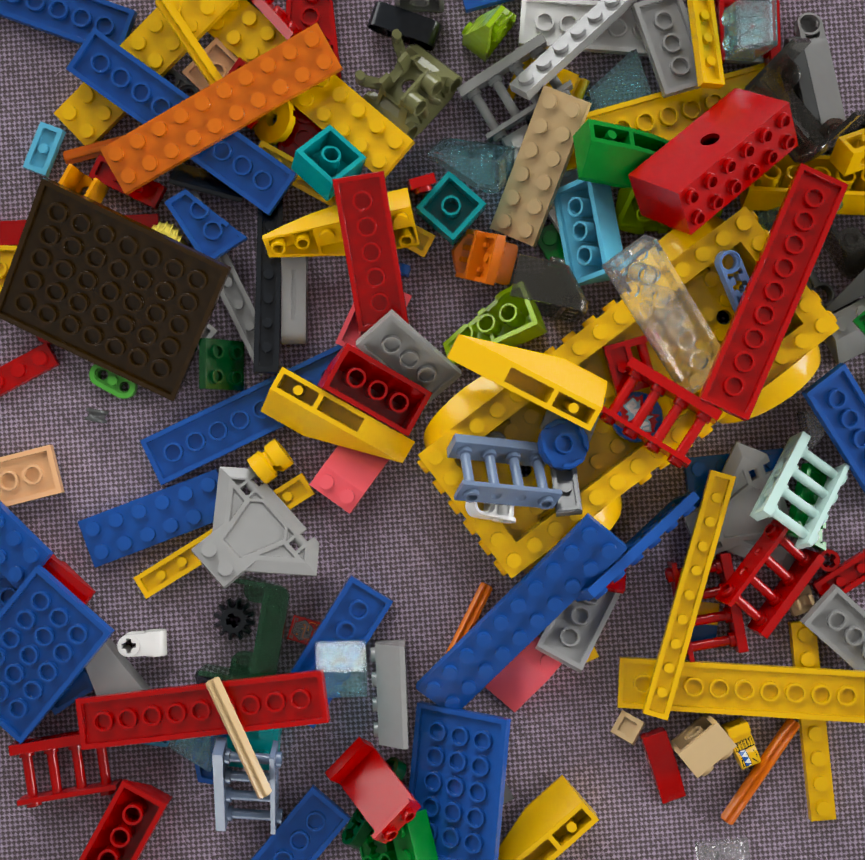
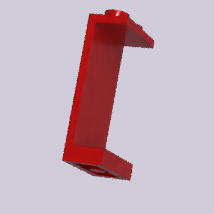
[325,737,421,844]

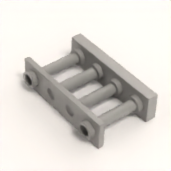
[457,33,573,143]

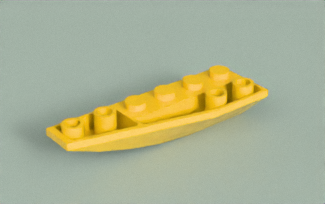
[262,188,420,258]
[446,334,608,431]
[261,367,415,463]
[498,775,599,860]

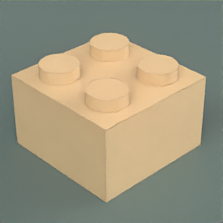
[670,713,737,779]

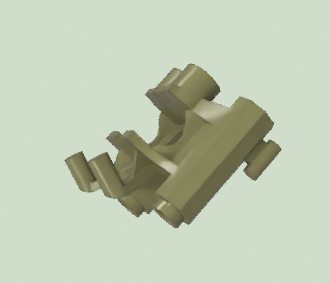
[355,29,462,140]

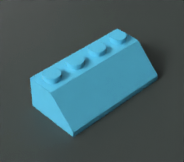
[554,179,627,287]

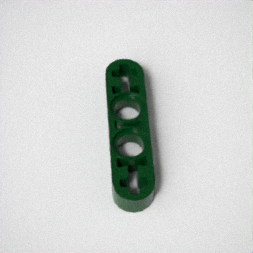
[342,757,407,849]

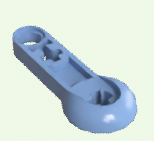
[714,250,750,313]

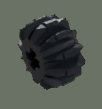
[214,598,256,640]

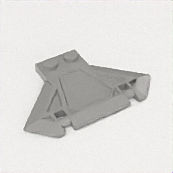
[682,441,797,571]
[191,466,319,589]

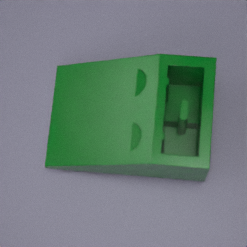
[359,809,438,860]

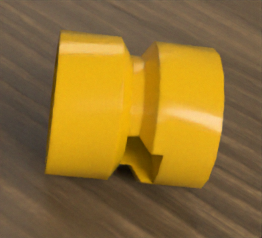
[247,438,294,484]

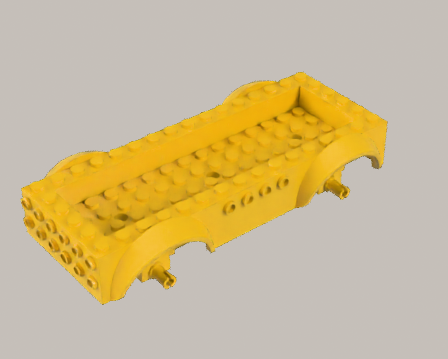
[417,206,840,579]

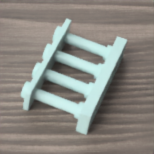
[749,431,850,550]

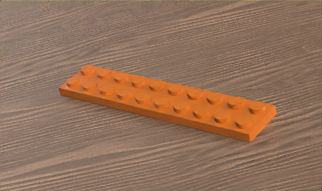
[100,23,343,195]

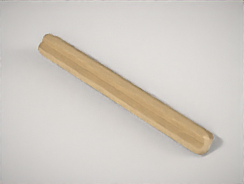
[206,677,272,799]

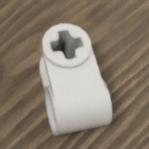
[465,502,516,523]
[117,629,168,657]

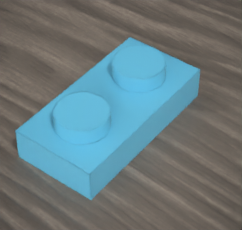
[23,121,66,177]

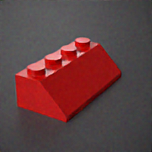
[317,343,432,436]
[79,779,173,860]

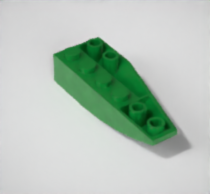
[573,119,669,188]

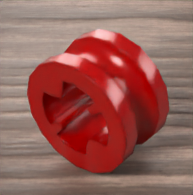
[817,549,840,572]

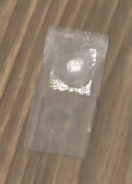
[695,837,751,860]

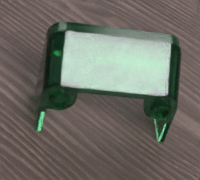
[198,575,290,680]

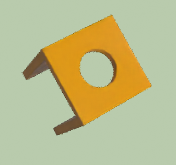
[58,163,109,204]

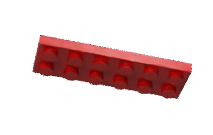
[332,171,409,332]

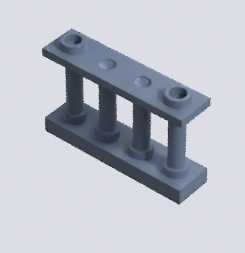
[446,433,563,509]
[212,737,283,835]

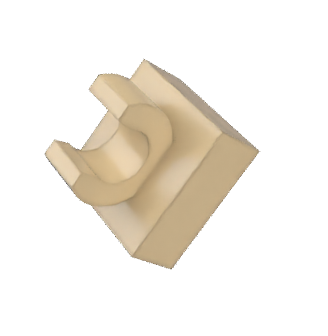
[790,584,816,617]

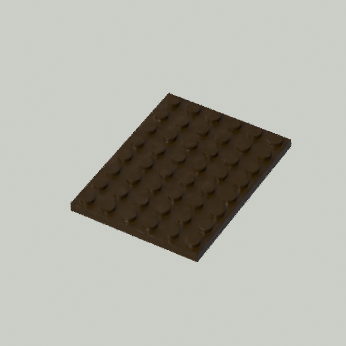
[0,177,232,402]

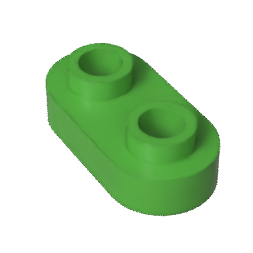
[89,364,138,399]

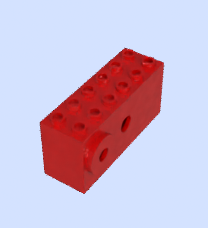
[628,88,798,235]

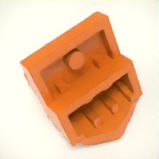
[451,229,518,286]

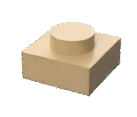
[610,710,645,746]

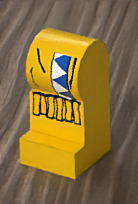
[721,717,761,770]

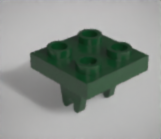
[199,338,244,391]

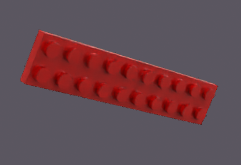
[699,163,848,421]
[75,669,330,750]

